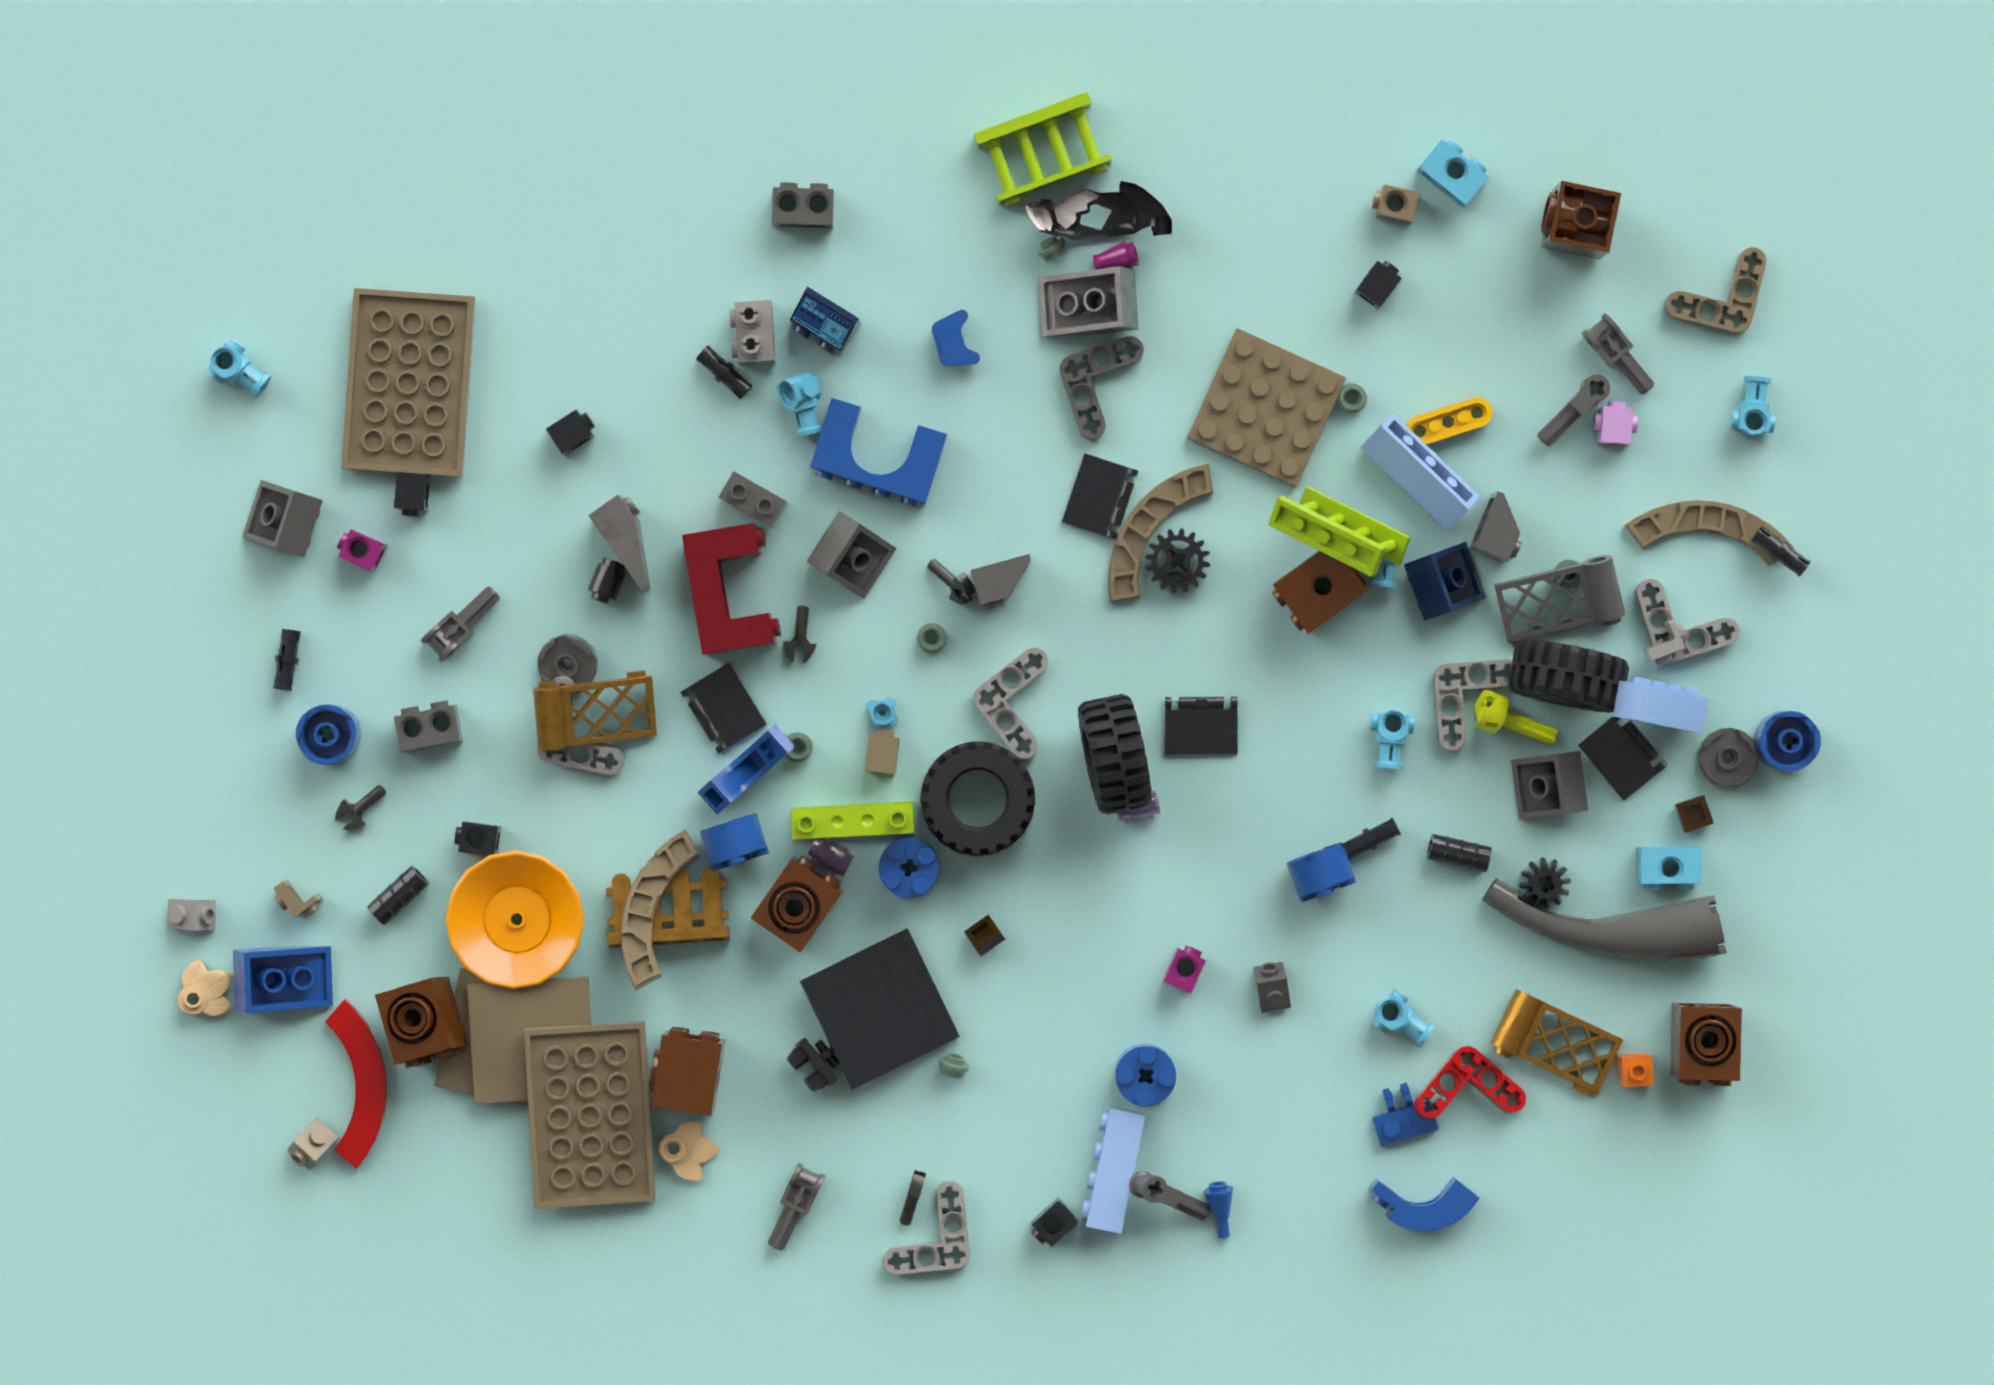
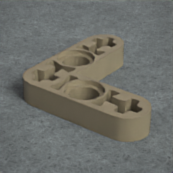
[1664,247,1766,334]

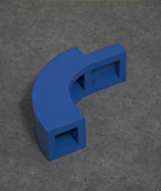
[697,724,795,815]
[1369,1177,1480,1231]

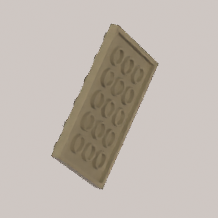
[341,288,475,477]
[524,1021,655,1209]

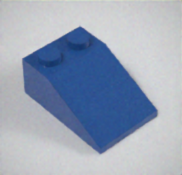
[233,946,333,1013]

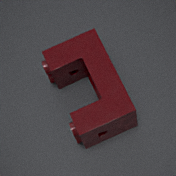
[682,523,781,655]

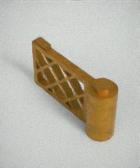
[533,670,657,750]
[1490,989,1623,1097]

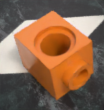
[1617,1052,1654,1088]

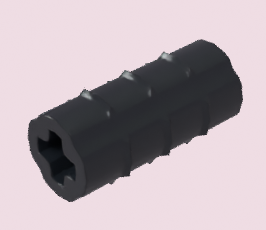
[1426,834,1492,872]
[367,865,429,925]

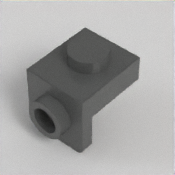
[1253,962,1291,1013]

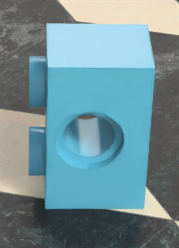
[1417,139,1489,208]
[1636,846,1702,890]

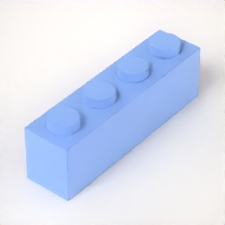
[1361,413,1480,530]
[1613,677,1709,734]
[1081,1106,1146,1234]

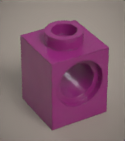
[337,529,387,572]
[1162,945,1206,994]

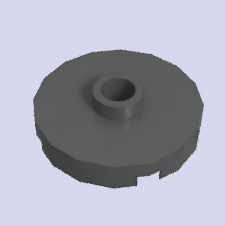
[537,634,598,693]
[1698,728,1759,787]

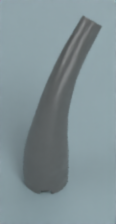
[1482,878,1727,961]

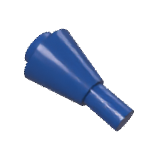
[1203,1181,1233,1238]

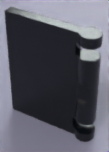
[1062,453,1139,539]
[680,663,767,753]
[1165,696,1238,754]
[1578,716,1668,801]

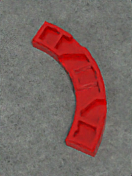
[325,999,387,1169]

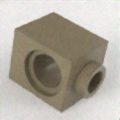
[1372,184,1420,225]
[865,729,900,774]

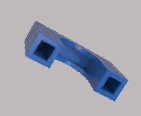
[810,398,947,508]

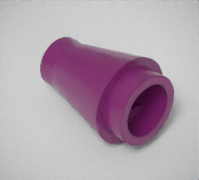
[1093,241,1139,269]

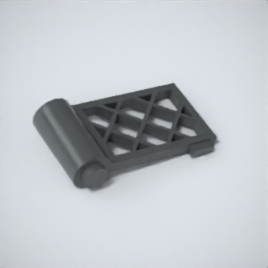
[1494,555,1625,645]

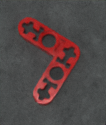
[1414,1046,1526,1119]

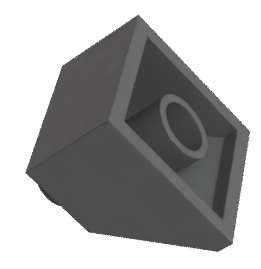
[242,480,323,557]
[1469,491,1522,563]
[807,511,897,598]
[971,554,1031,610]
[1511,751,1589,819]

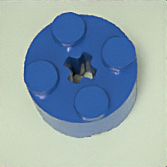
[296,704,361,765]
[1754,711,1821,771]
[700,813,769,872]
[879,837,940,898]
[1286,842,1357,902]
[1115,1044,1176,1107]

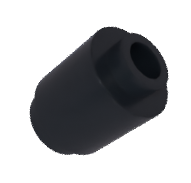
[588,557,626,604]

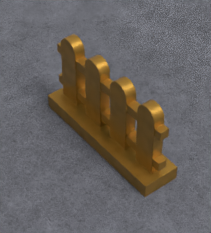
[606,867,730,948]

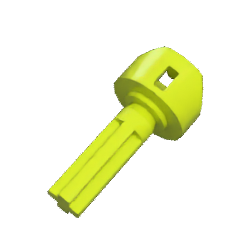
[1474,690,1558,745]

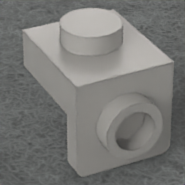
[1643,620,1687,665]
[168,899,216,931]

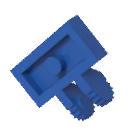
[1372,1082,1439,1147]

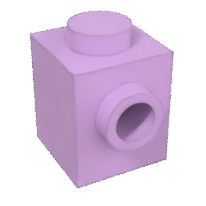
[1593,401,1638,446]

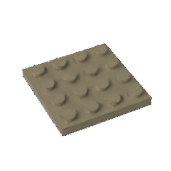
[1187,328,1346,487]

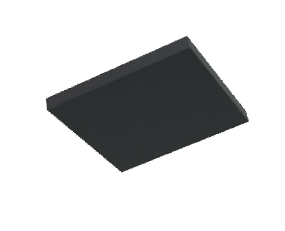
[799,928,960,1090]

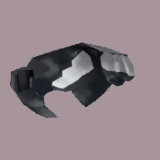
[1026,181,1172,240]

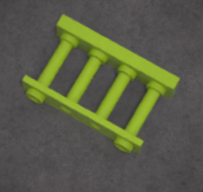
[974,92,1112,207]
[1268,486,1411,577]
[791,801,915,840]

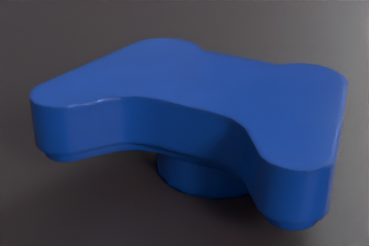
[932,309,980,367]

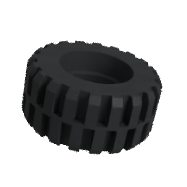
[1507,639,1629,713]
[1078,694,1152,815]
[920,741,1035,857]

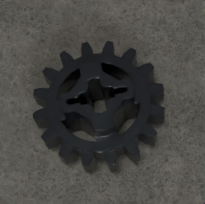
[1145,528,1210,594]

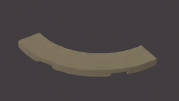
[1108,464,1213,602]
[1624,500,1794,566]
[621,829,700,991]

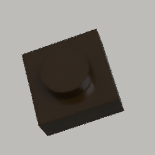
[1674,795,1714,833]
[964,914,1005,956]

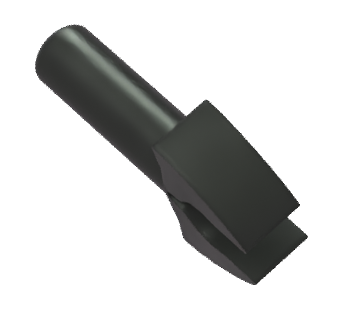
[927,559,976,605]
[783,605,817,663]
[335,785,386,830]
[899,1170,926,1226]

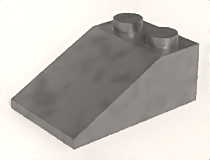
[1038,266,1139,337]
[588,495,651,591]

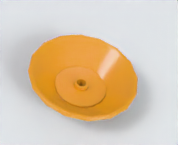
[445,850,584,989]

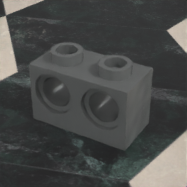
[772,182,834,228]
[719,471,788,528]
[394,700,463,752]

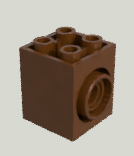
[1541,181,1621,260]
[1272,550,1370,634]
[751,855,844,952]
[375,976,468,1069]
[1670,1003,1742,1086]
[649,1026,725,1116]

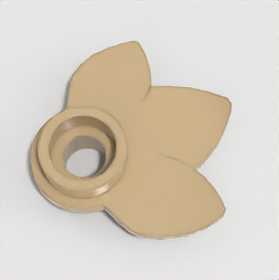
[177,959,231,1017]
[658,1121,719,1181]

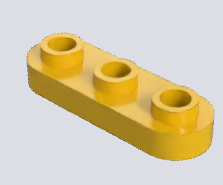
[1406,397,1493,445]

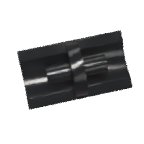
[786,1037,839,1092]

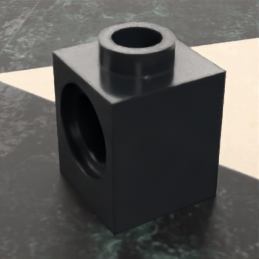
[1354,260,1402,310]
[546,410,595,456]
[394,472,431,517]
[454,821,501,856]
[1031,1198,1078,1247]

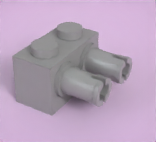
[730,300,776,365]

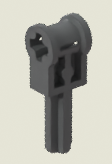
[1581,313,1654,395]
[1537,374,1610,447]
[421,586,500,663]
[768,1162,826,1250]
[1129,1171,1211,1221]

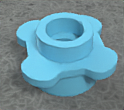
[867,697,899,729]

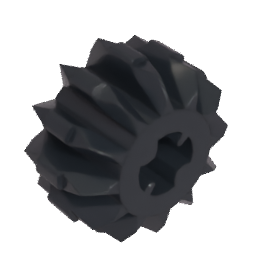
[1519,857,1571,909]

